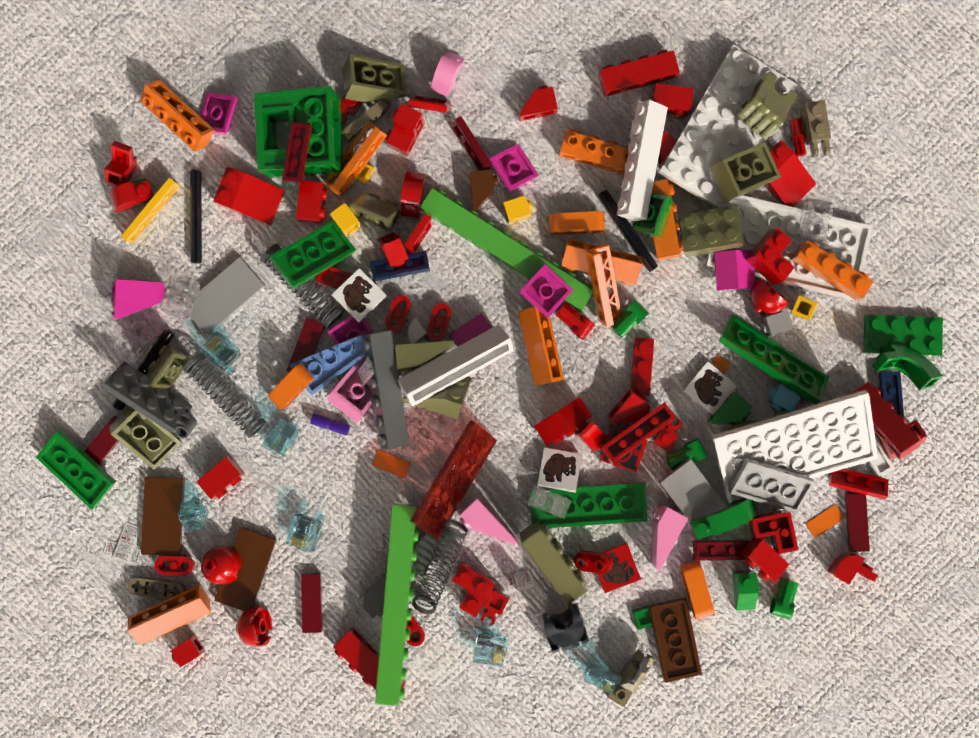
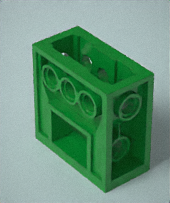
[254,86,343,178]

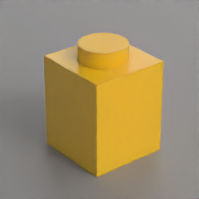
[503,196,533,224]
[330,203,361,235]
[791,295,819,321]

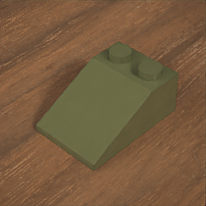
[343,54,407,102]
[709,142,781,203]
[350,193,400,232]
[395,341,455,373]
[146,343,192,389]
[402,376,472,419]
[109,407,182,470]

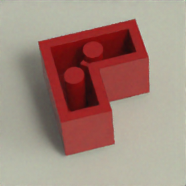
[385,103,425,157]
[745,227,795,285]
[534,397,592,446]
[748,510,799,554]
[452,561,495,618]

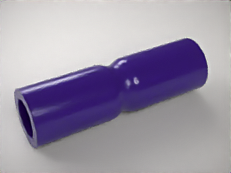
[310,413,350,436]

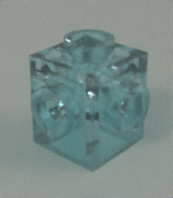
[178,499,208,533]

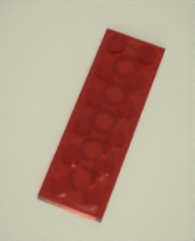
[410,420,497,540]

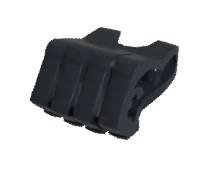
[540,603,589,654]

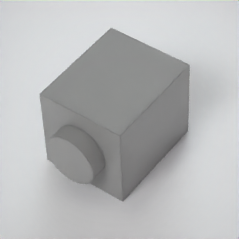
[760,310,794,337]

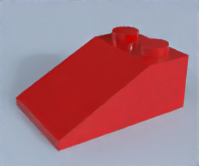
[764,140,816,207]
[213,166,285,226]

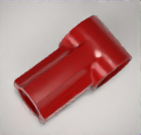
[555,303,595,340]

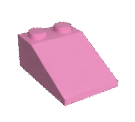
[327,356,372,423]
[460,496,518,545]
[651,504,688,571]

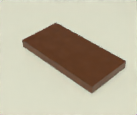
[141,477,185,556]
[214,527,277,611]
[648,597,702,683]

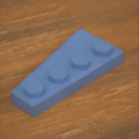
[289,335,365,396]

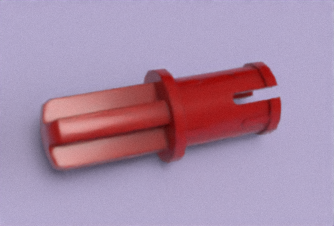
[789,118,807,157]

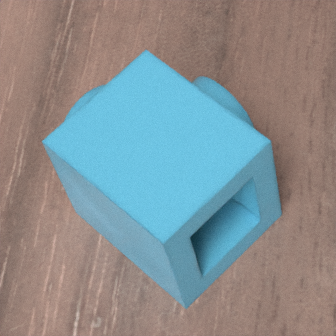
[767,384,801,413]

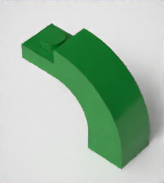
[872,345,943,390]
[690,498,758,540]

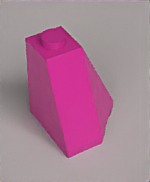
[111,279,168,320]

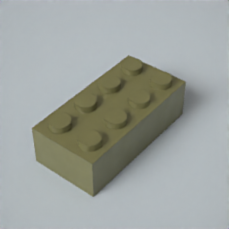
[520,519,587,606]

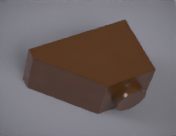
[470,169,498,213]

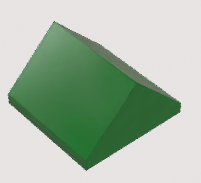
[633,194,674,238]

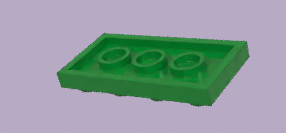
[270,220,356,289]
[863,315,943,356]
[36,429,116,510]

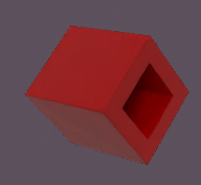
[171,635,205,668]

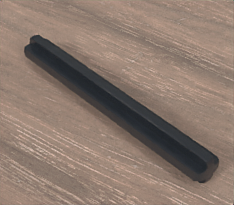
[190,170,202,264]
[598,190,658,272]
[112,329,175,411]

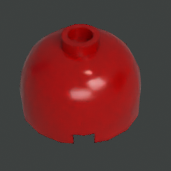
[750,278,789,314]
[201,545,242,585]
[236,606,272,647]

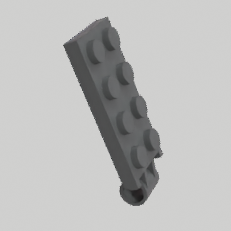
[102,361,197,439]

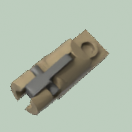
[607,649,655,707]

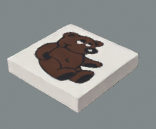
[332,268,386,323]
[683,361,737,415]
[537,447,582,493]

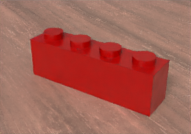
[598,50,680,97]
[849,382,921,460]
[600,402,676,465]
[333,627,406,693]

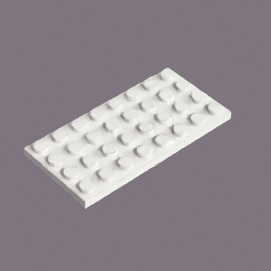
[658,44,797,208]
[706,195,873,301]
[712,390,878,502]

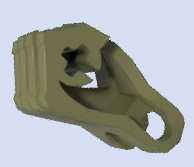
[736,71,797,140]

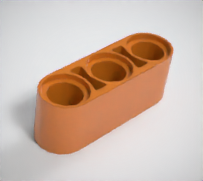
[549,211,605,235]
[268,363,314,411]
[680,561,714,619]

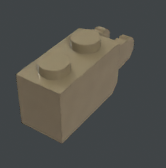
[799,100,831,158]

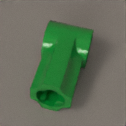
[610,300,649,338]
[665,439,707,470]
[770,578,799,620]

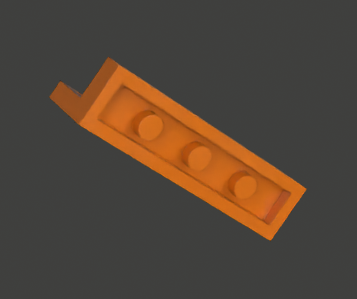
[324,121,387,196]
[586,244,622,327]

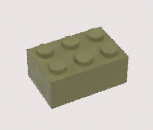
[679,205,745,257]

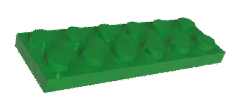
[719,314,829,405]
[529,482,648,528]

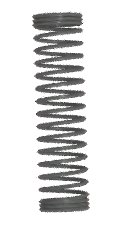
[260,244,344,328]
[183,353,266,438]
[412,520,469,614]

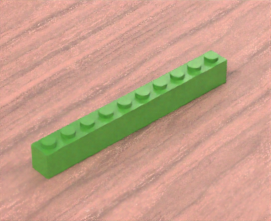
[420,188,593,312]
[375,503,421,706]

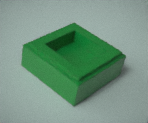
[632,605,652,630]

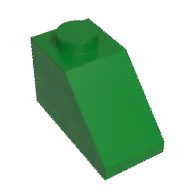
[707,392,753,424]
[732,570,758,611]

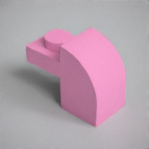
[430,52,465,97]

